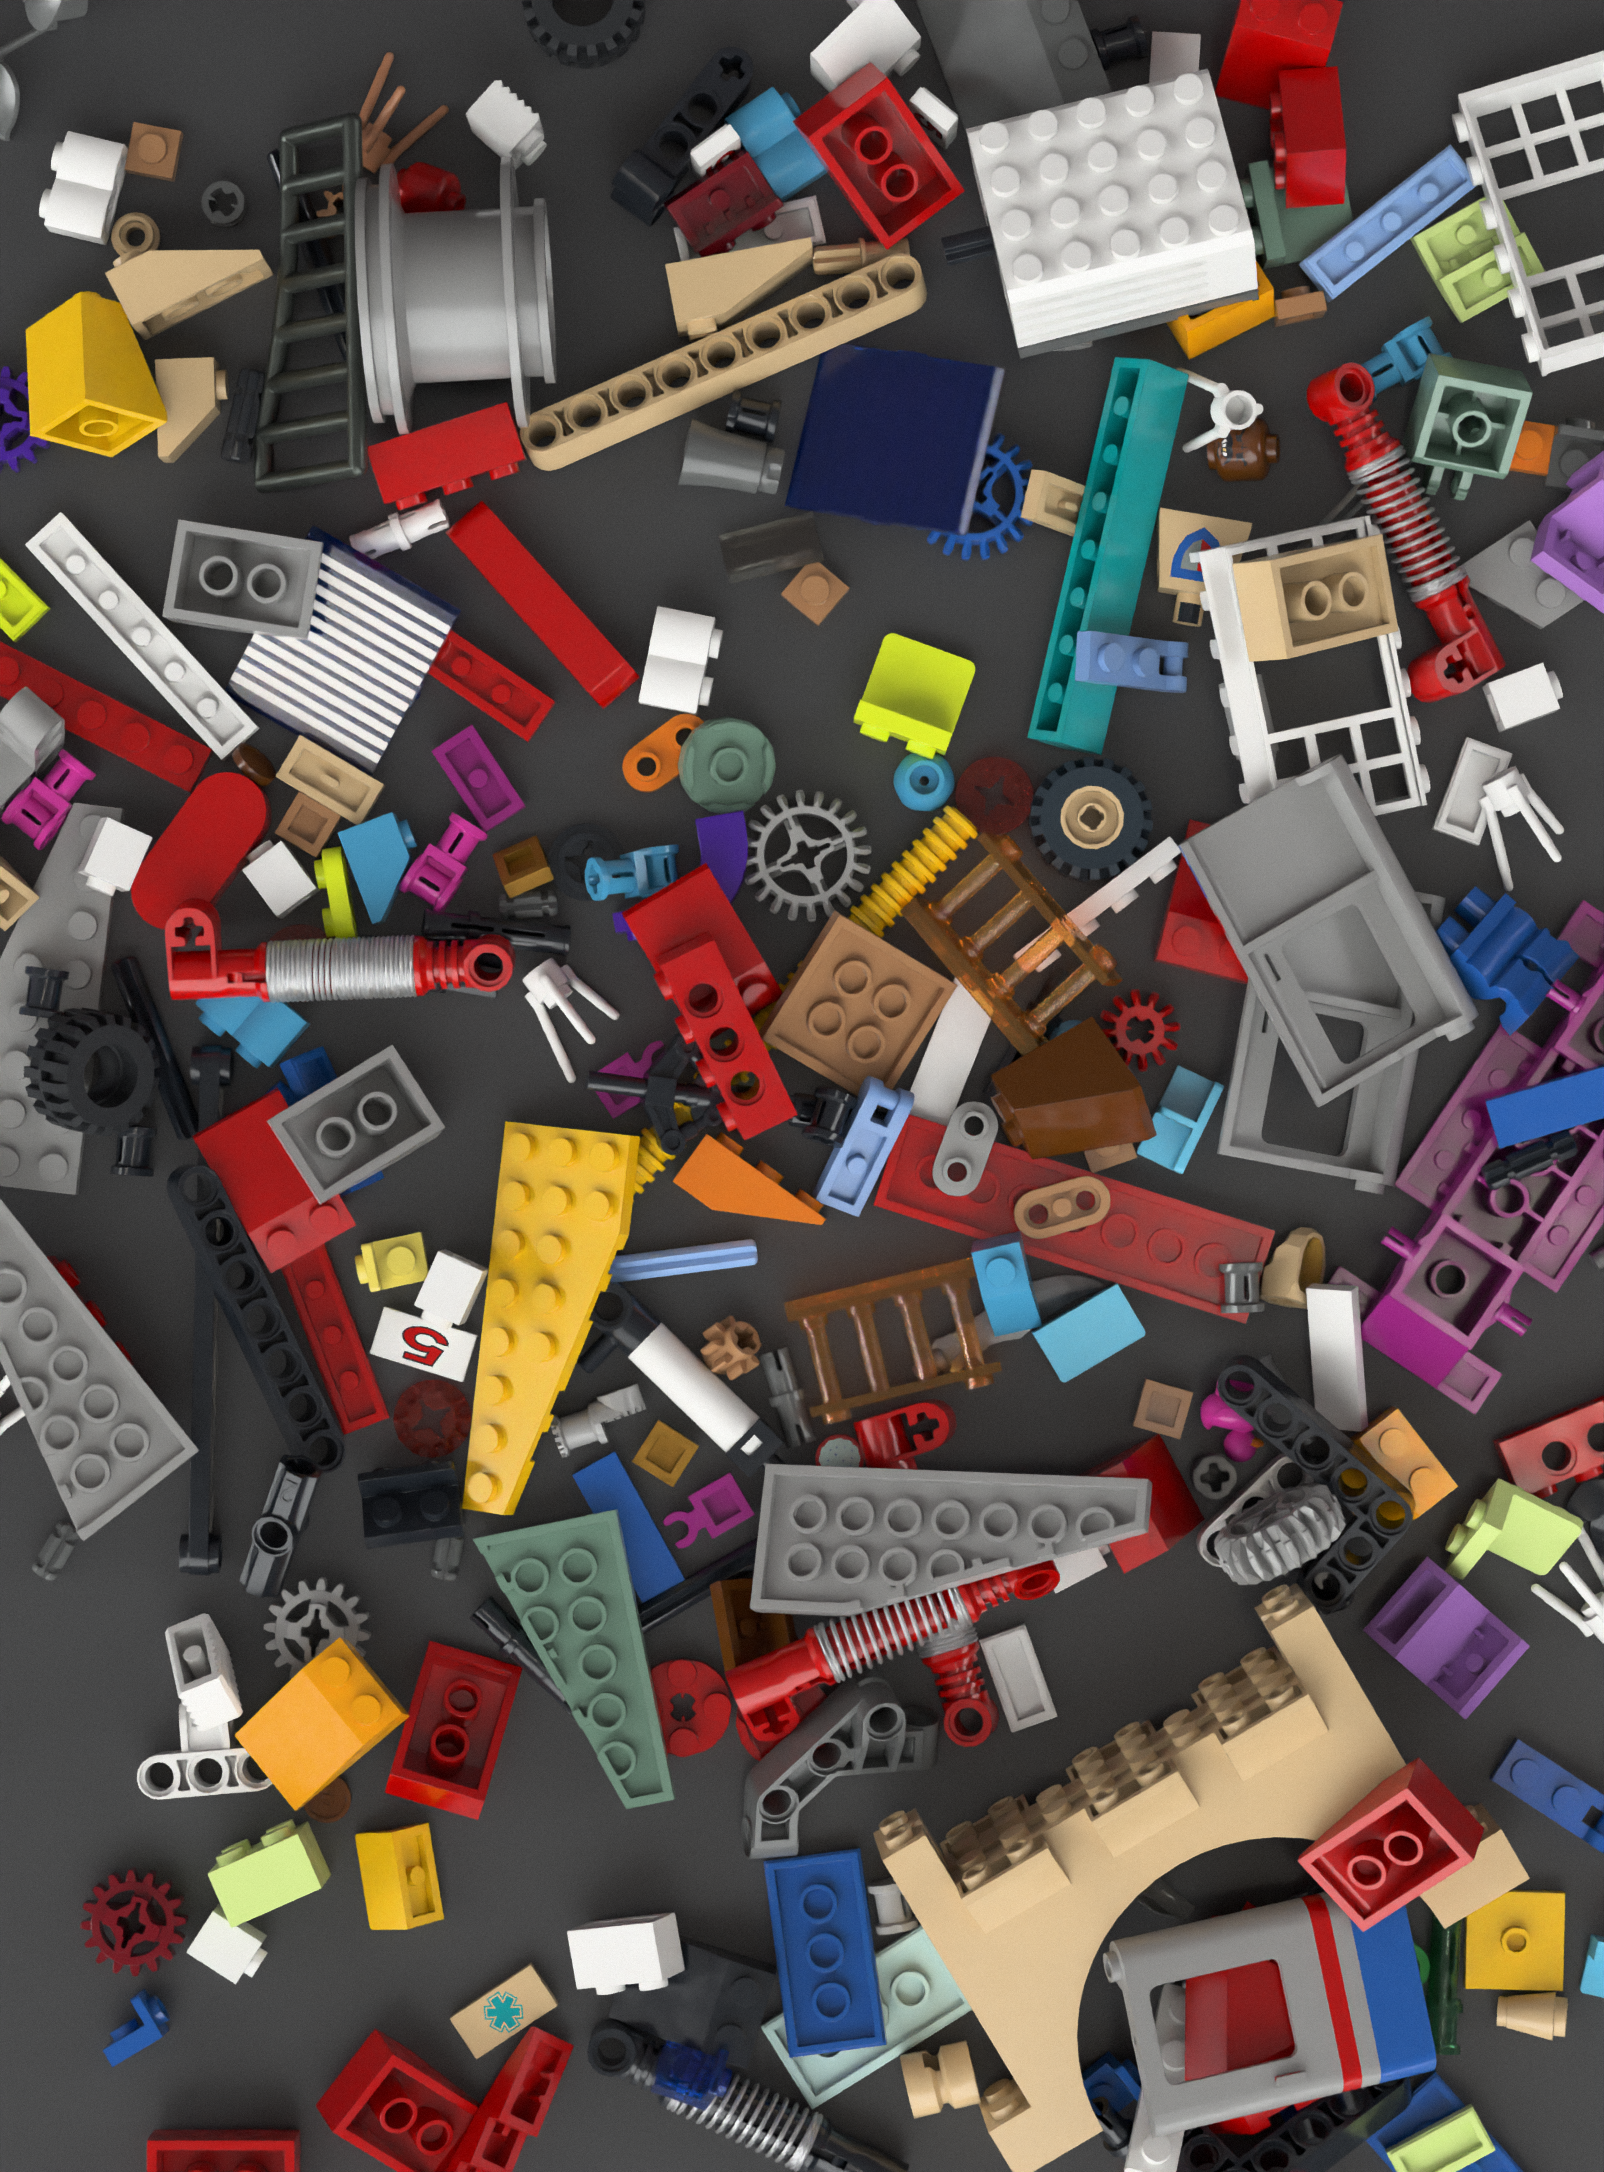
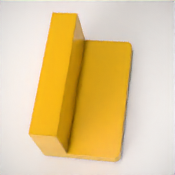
[355,1822,444,1930]

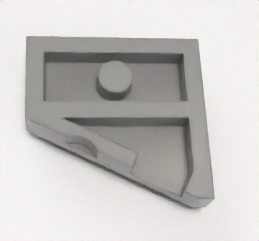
[1462,520,1583,630]

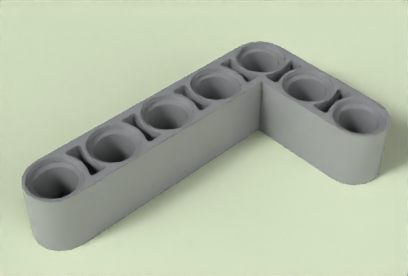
[0,687,65,817]

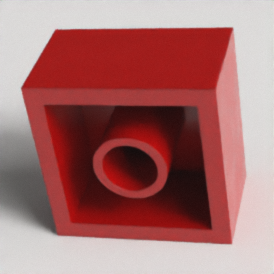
[1269,66,1346,209]

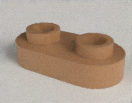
[1014,1176,1111,1239]

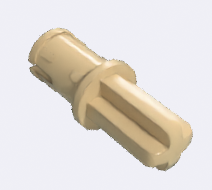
[812,238,910,275]

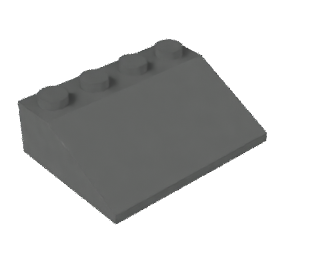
[915,0,1112,140]

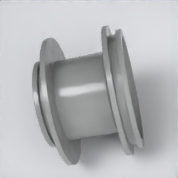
[355,157,557,434]

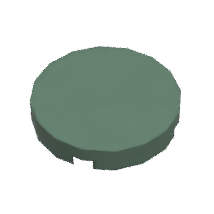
[678,716,776,814]

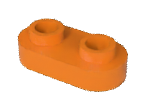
[622,714,704,793]

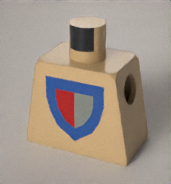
[1156,508,1252,627]

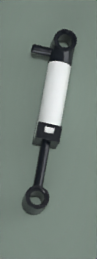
[578,1282,787,1478]

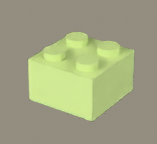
[208,1819,331,1928]

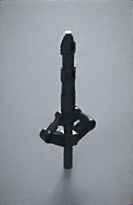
[585,1032,886,1155]

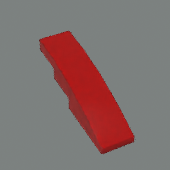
[447,2026,574,2172]

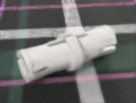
[349,498,451,565]

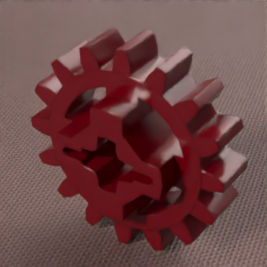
[80,1867,189,1976]

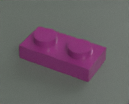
[432,725,526,833]

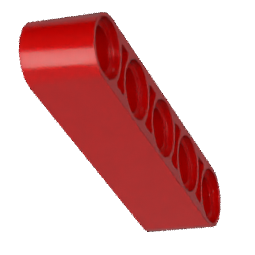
[445,500,640,710]

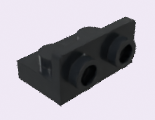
[358,1461,464,1549]

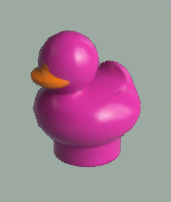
[1200,1380,1264,1462]

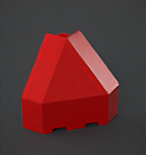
[1185,1901,1320,2135]

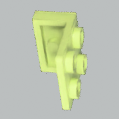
[1445,1478,1583,1580]

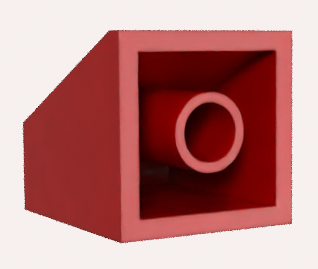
[1215,0,1343,111]
[1077,1433,1205,1573]

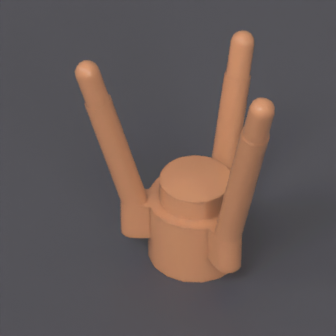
[359,52,449,174]

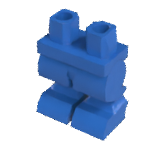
[1436,886,1580,1036]

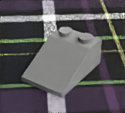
[162,519,324,640]
[267,1044,445,1204]

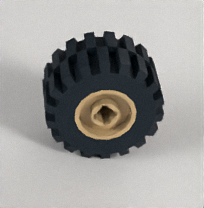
[1028,757,1153,882]

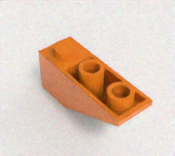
[673,1132,826,1225]

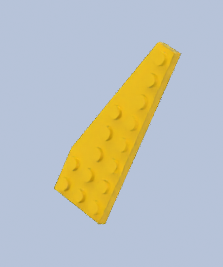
[462,1121,640,1515]

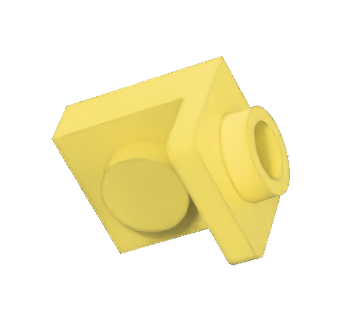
[355,1232,430,1292]

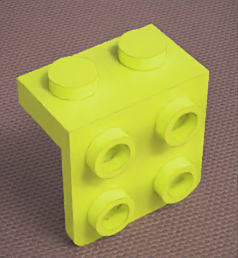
[853,633,976,759]

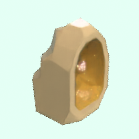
[1259,1227,1325,1309]

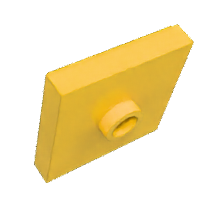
[1463,1890,1565,1991]

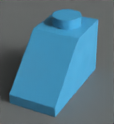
[338,812,417,926]
[971,1231,1043,1337]

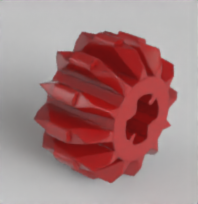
[1100,989,1181,1072]

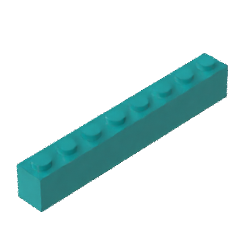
[1027,357,1189,755]

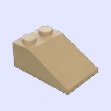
[665,237,813,342]
[105,250,274,340]
[1232,534,1399,662]

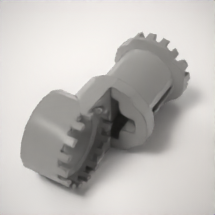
[550,1383,646,1458]

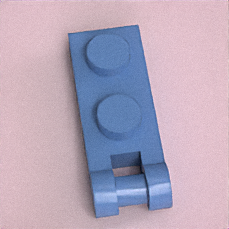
[1075,631,1189,693]
[812,1076,915,1217]

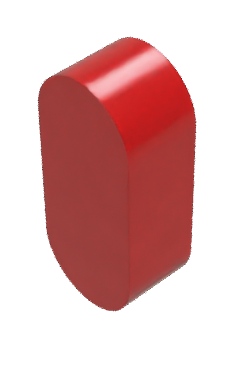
[131,772,272,930]

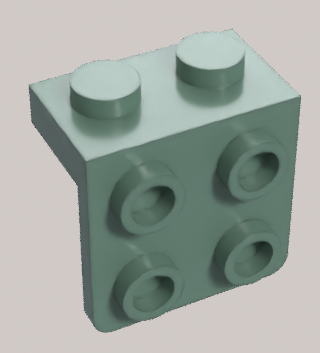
[1239,160,1353,270]

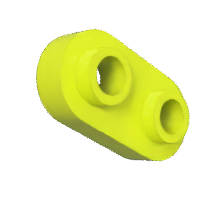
[314,846,358,939]

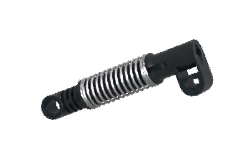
[587,2019,909,2172]

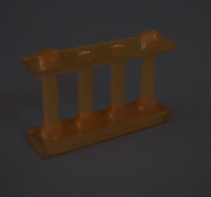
[900,832,1123,1056]
[784,1257,1002,1425]

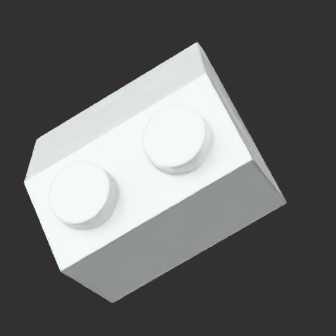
[810,0,921,93]

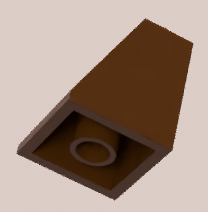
[991,1017,1157,1160]

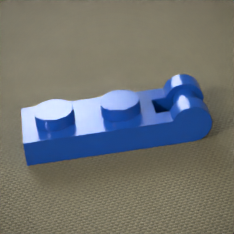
[1489,1737,1604,1854]

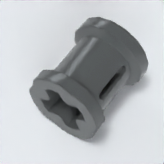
[1219,1262,1265,1313]

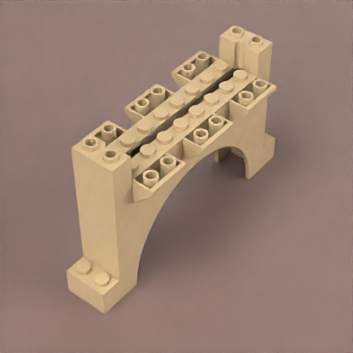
[873,1583,1530,2172]

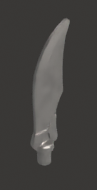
[911,1275,1106,1384]

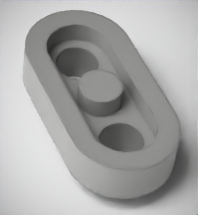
[932,1101,998,1196]

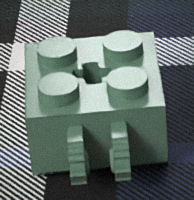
[1402,353,1533,500]

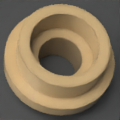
[111,212,161,256]

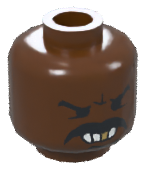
[1207,417,1280,482]

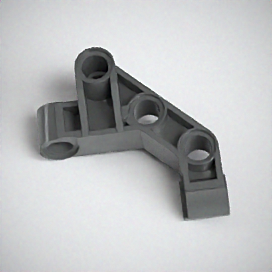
[741,1660,940,1860]

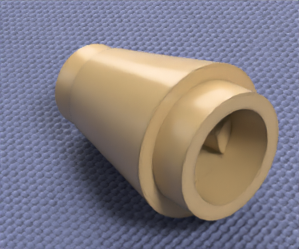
[1497,1992,1568,2041]

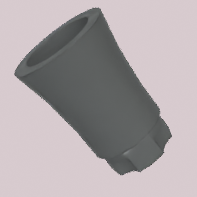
[678,418,785,494]

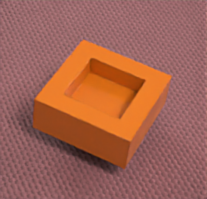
[1509,421,1555,476]

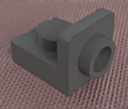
[1543,418,1604,492]

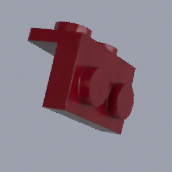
[663,149,784,258]

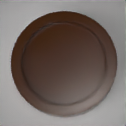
[232,743,276,786]
[304,1776,352,1823]

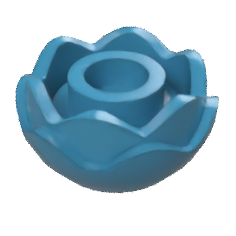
[893,753,955,811]

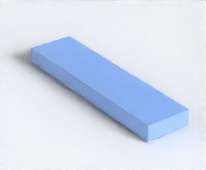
[1299,144,1476,303]

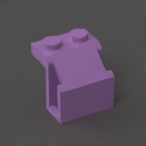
[1530,451,1604,613]
[1363,1556,1530,1720]

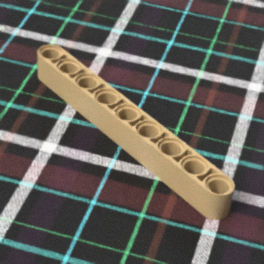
[519,254,928,471]

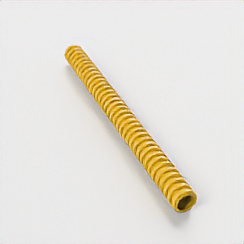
[633,805,978,1203]

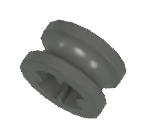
[201,180,247,228]

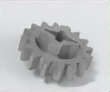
[264,1577,371,1679]

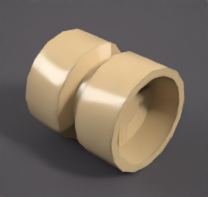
[900,2040,981,2119]

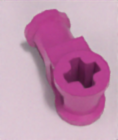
[1,748,96,851]
[398,812,489,912]

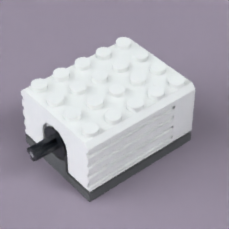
[941,69,1259,359]

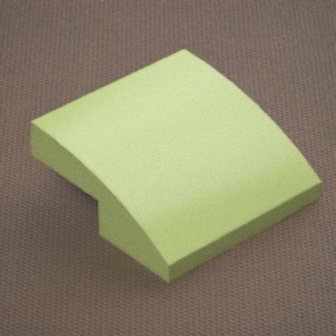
[1410,196,1545,323]

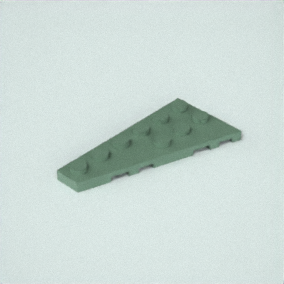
[473,1509,676,1809]

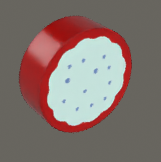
[815,1434,864,1467]

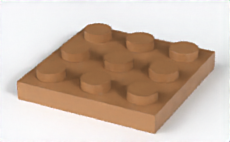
[759,910,958,1109]

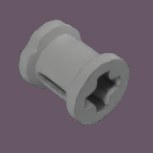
[867,1877,918,1935]

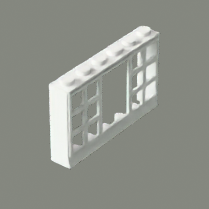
[1452,51,1604,377]
[1189,515,1430,816]

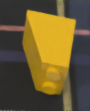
[26,291,168,457]

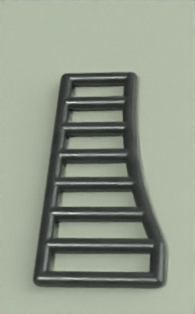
[253,112,368,493]

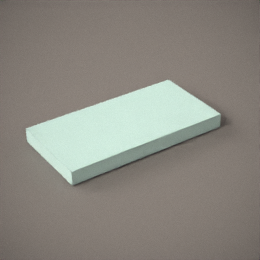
[761,1924,972,2110]

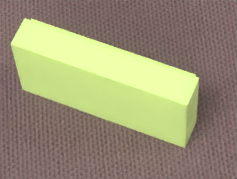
[1385,2104,1496,2172]

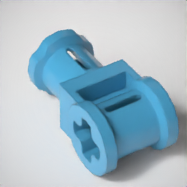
[1354,316,1453,402]
[585,845,679,901]

